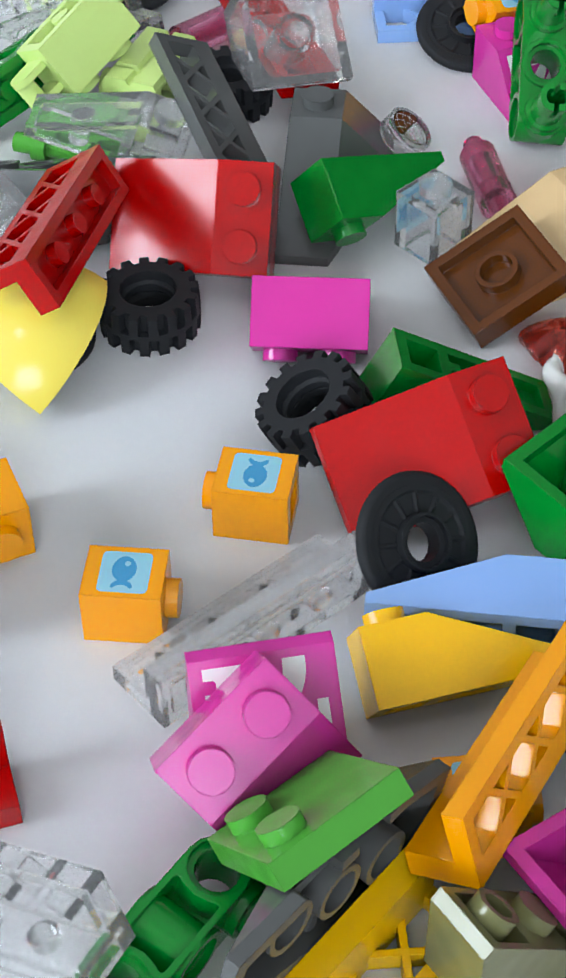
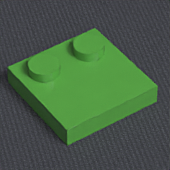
[207,750,414,893]

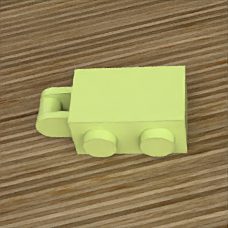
[10,0,141,112]

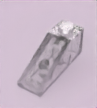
[23,91,192,159]

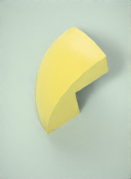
[0,268,108,414]

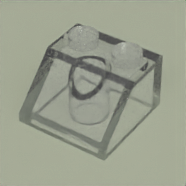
[224,0,353,92]

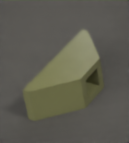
[424,886,566,978]

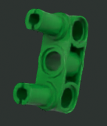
[508,0,566,146]
[82,836,267,978]

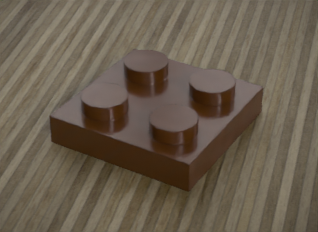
[424,204,566,348]

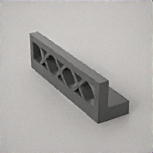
[149,32,267,162]

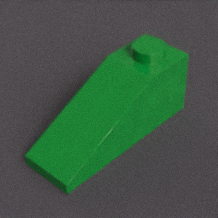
[290,151,444,247]
[360,327,553,430]

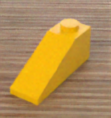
[346,606,551,720]

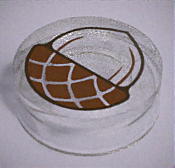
[380,107,431,154]

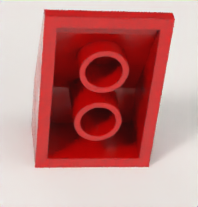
[109,158,281,279]
[309,356,534,549]

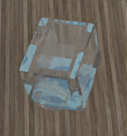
[394,168,475,264]

